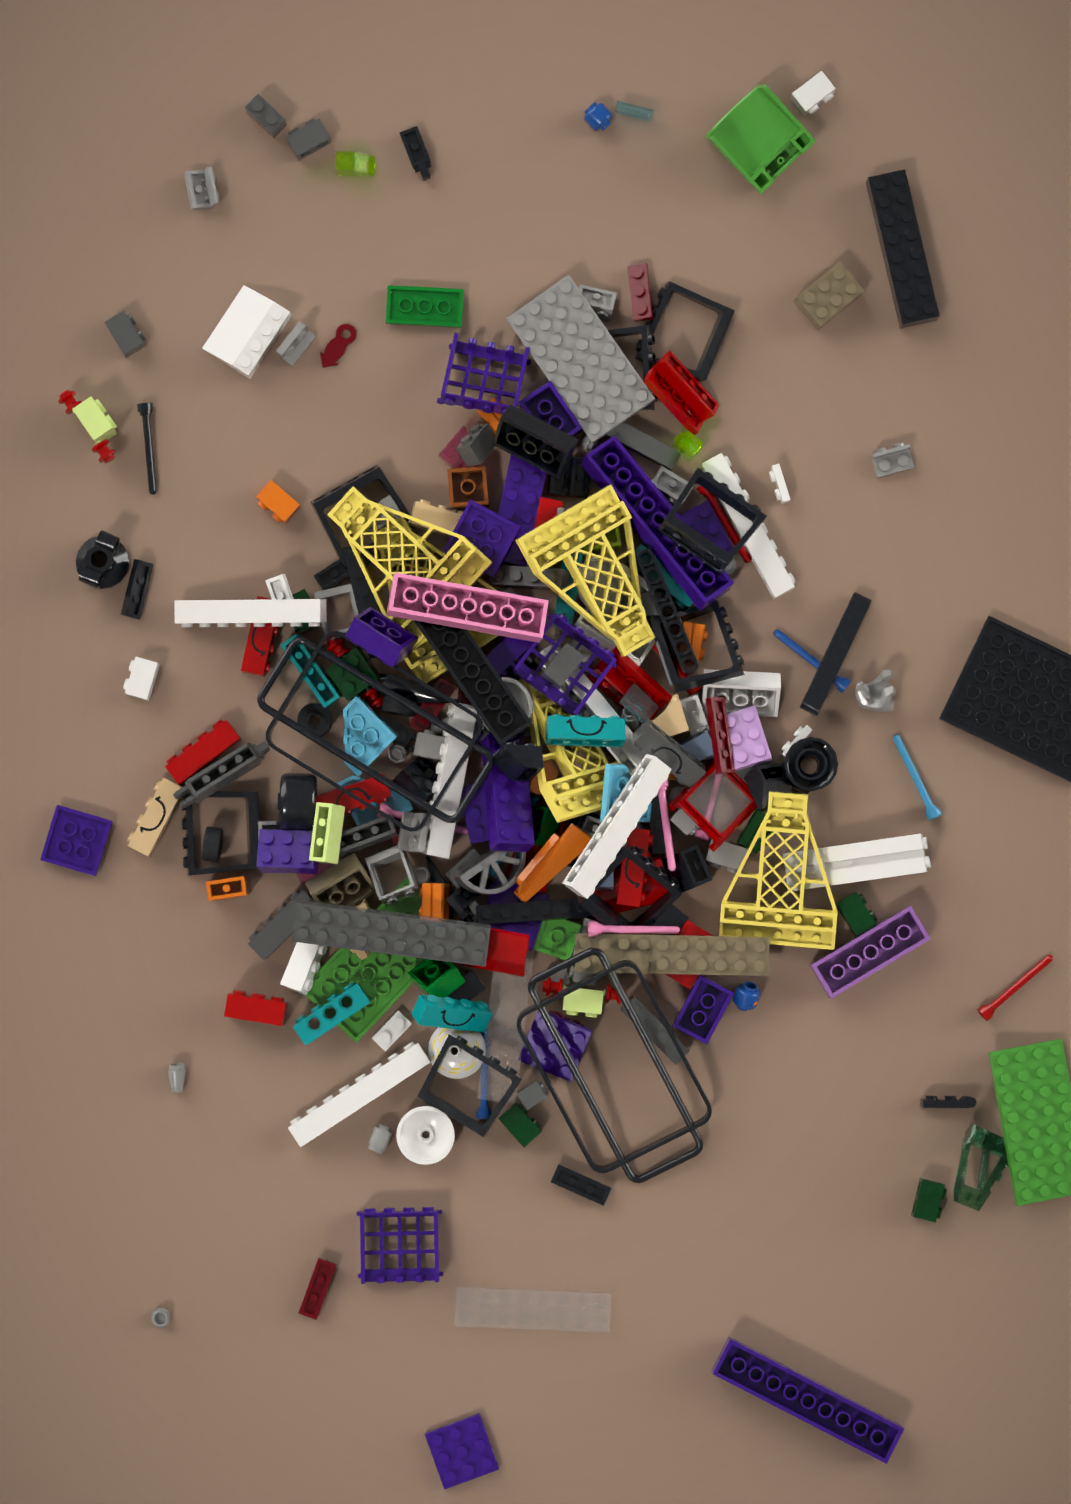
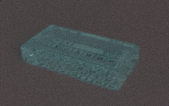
[615,101,654,122]

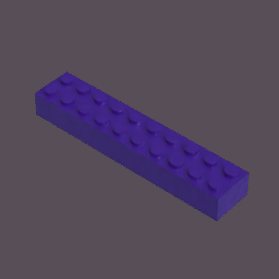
[581,435,734,611]
[711,1337,904,1464]

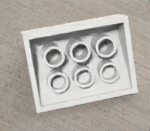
[202,285,292,379]

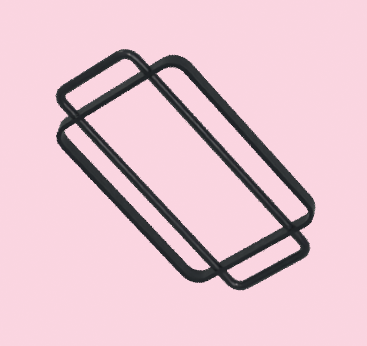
[257,631,494,832]
[517,947,712,1183]

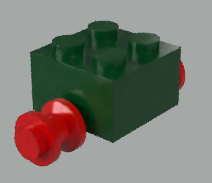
[326,638,384,710]

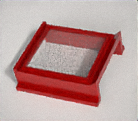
[668,761,757,852]

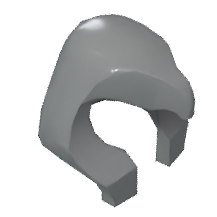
[855,670,896,712]

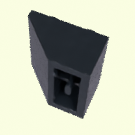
[494,742,544,782]
[392,756,438,809]
[744,762,792,811]
[661,844,713,893]

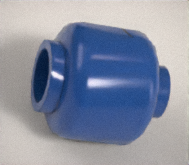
[584,102,612,131]
[733,981,760,1011]

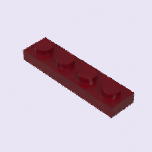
[706,697,735,774]

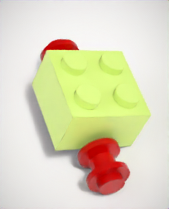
[58,390,118,464]
[542,977,626,1018]

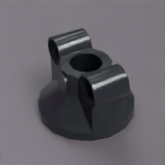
[76,530,130,589]
[784,737,838,795]

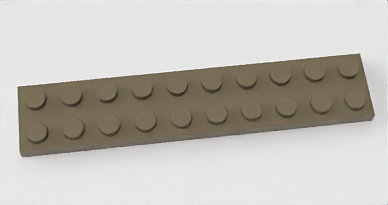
[575,933,769,976]

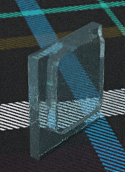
[619,683,658,724]

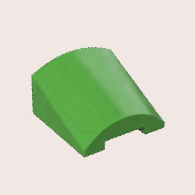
[704,84,816,194]

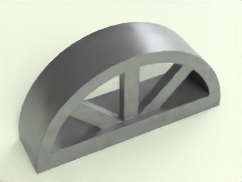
[453,851,526,894]

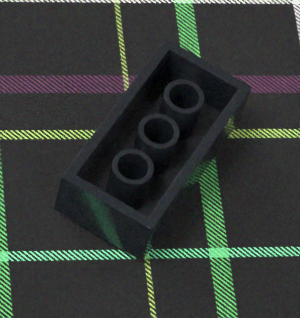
[492,404,578,479]

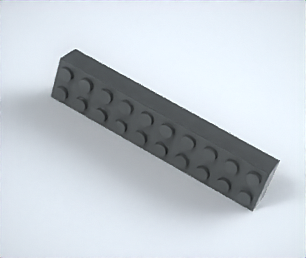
[292,900,491,967]

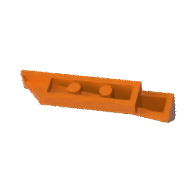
[514,823,591,902]

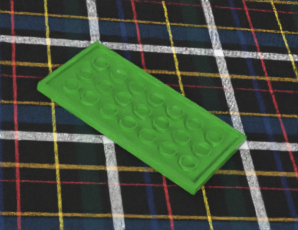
[306,878,424,1043]
[988,1039,1071,1206]

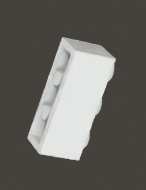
[280,942,327,995]

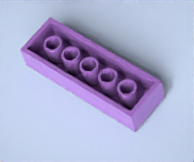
[810,906,930,998]

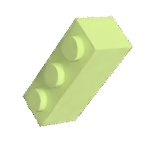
[309,802,345,864]

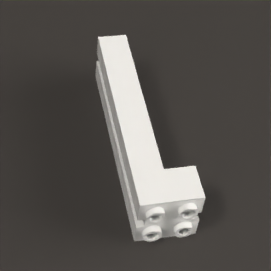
[783,834,931,891]

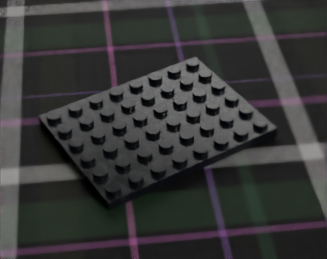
[939,616,1071,783]

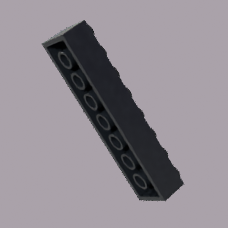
[866,169,940,329]
[414,620,533,747]

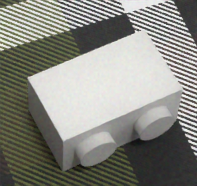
[790,71,836,116]
[123,657,160,701]

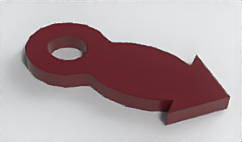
[320,324,356,368]

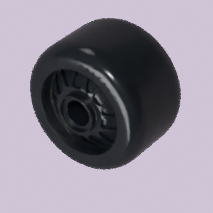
[277,773,317,831]

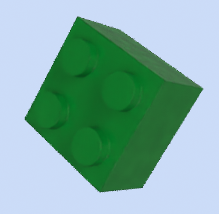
[408,959,465,998]

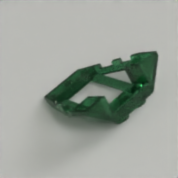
[953,1123,1009,1211]

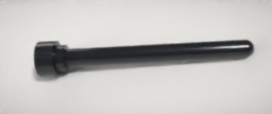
[137,403,157,495]

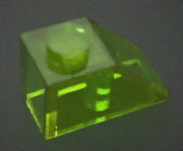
[336,151,375,176]
[673,430,704,463]

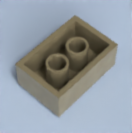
[794,262,864,331]
[305,853,376,907]

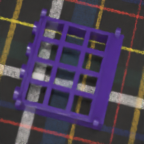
[437,333,532,415]
[511,613,617,715]
[357,1207,443,1284]

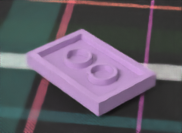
[727,705,772,771]

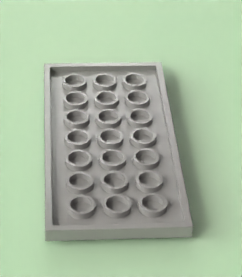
[506,275,655,444]

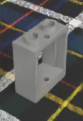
[314,584,359,641]
[365,845,420,905]

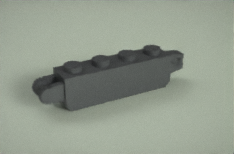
[173,741,270,809]

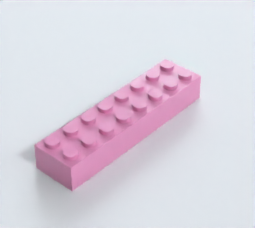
[386,573,549,643]

